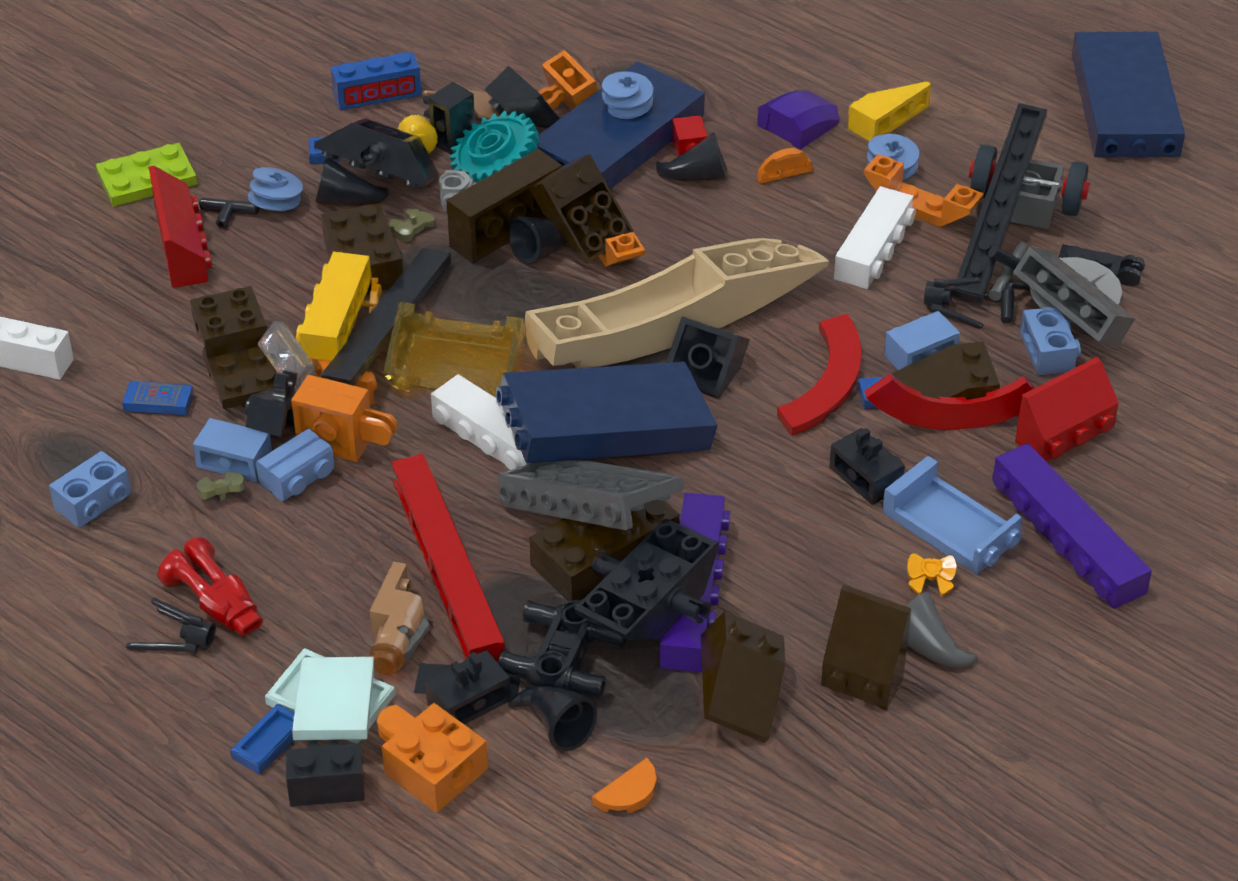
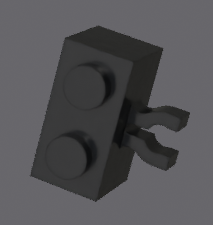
[423,82,475,155]
[245,370,298,437]
[829,428,905,505]
[425,650,511,725]
[286,740,365,807]

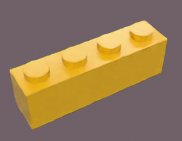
[296,252,372,361]

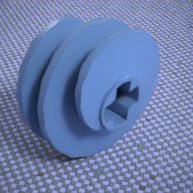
[602,71,653,119]
[867,134,919,181]
[247,167,303,211]

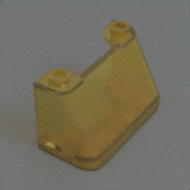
[383,302,528,398]

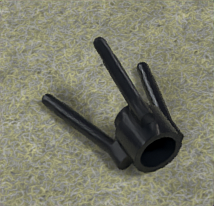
[924,278,990,329]
[126,598,216,654]

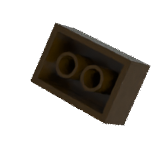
[321,203,403,294]

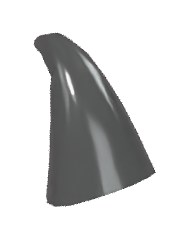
[906,592,978,668]

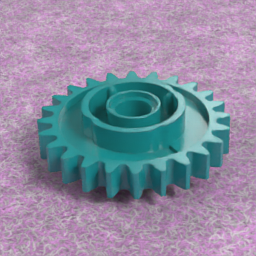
[449,111,540,182]

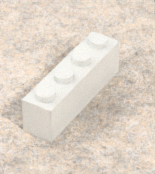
[834,186,916,289]
[0,317,74,380]
[431,374,531,470]

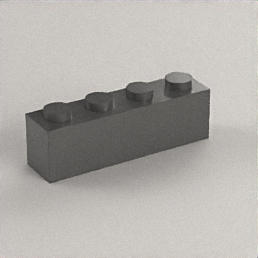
[1013,247,1136,345]

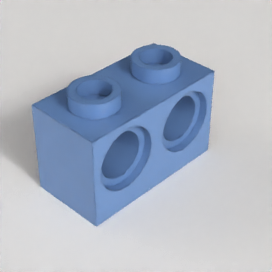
[1020,307,1081,376]
[49,451,132,528]

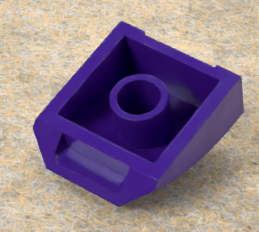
[757,90,840,150]

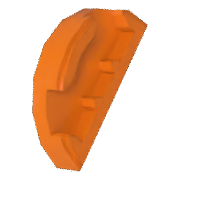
[756,148,814,184]
[592,758,657,813]

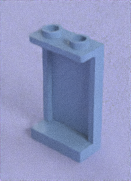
[882,456,1023,575]

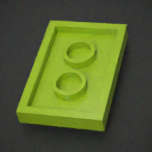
[95,142,198,207]

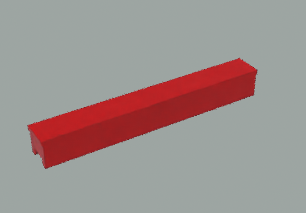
[391,453,505,663]

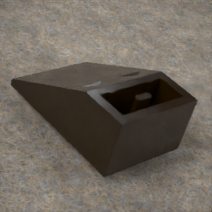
[529,154,635,263]

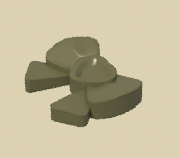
[389,209,435,242]
[197,472,245,500]

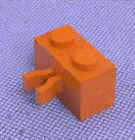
[538,50,598,110]

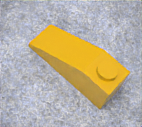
[848,81,931,141]

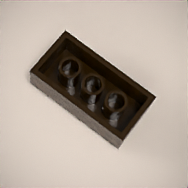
[446,149,562,264]
[529,501,680,601]

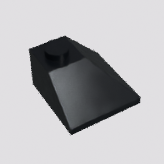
[484,66,559,127]
[666,316,750,397]

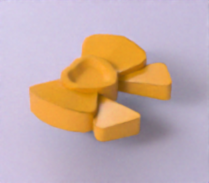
[362,277,382,314]
[907,553,956,596]

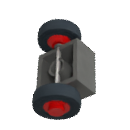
[968,145,1090,229]

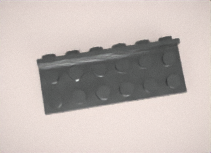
[498,459,684,530]

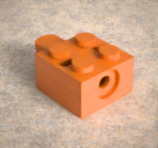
[291,374,398,462]
[377,703,489,813]

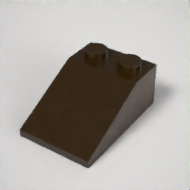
[891,341,1000,423]
[821,585,912,709]
[701,611,786,743]

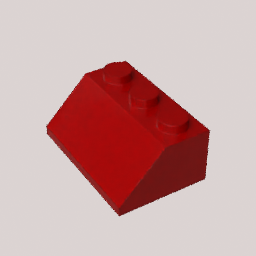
[1015,357,1119,462]

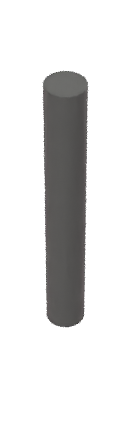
[989,242,1028,301]

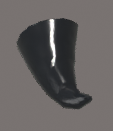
[656,132,728,181]
[315,157,389,205]
[509,216,567,264]
[509,686,597,752]

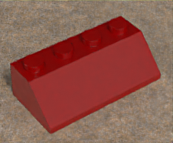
[148,166,212,288]

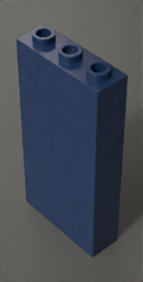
[1072,32,1185,157]
[536,61,705,189]
[496,362,718,463]

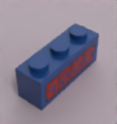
[331,52,422,110]

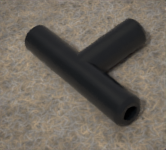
[199,197,259,228]

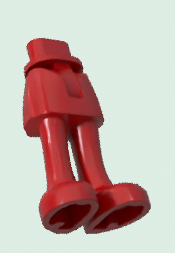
[157,537,263,636]

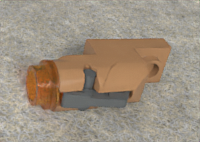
[369,561,430,675]

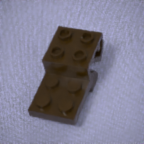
[190,286,280,409]

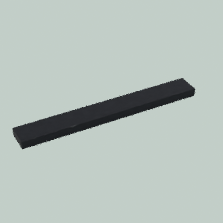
[952,103,1047,303]
[321,248,451,386]

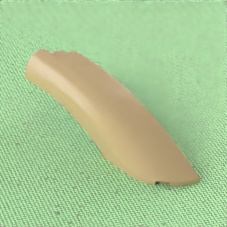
[525,238,829,368]

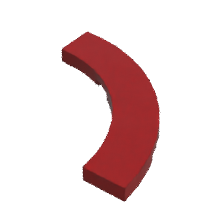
[777,313,861,436]
[864,373,1035,430]

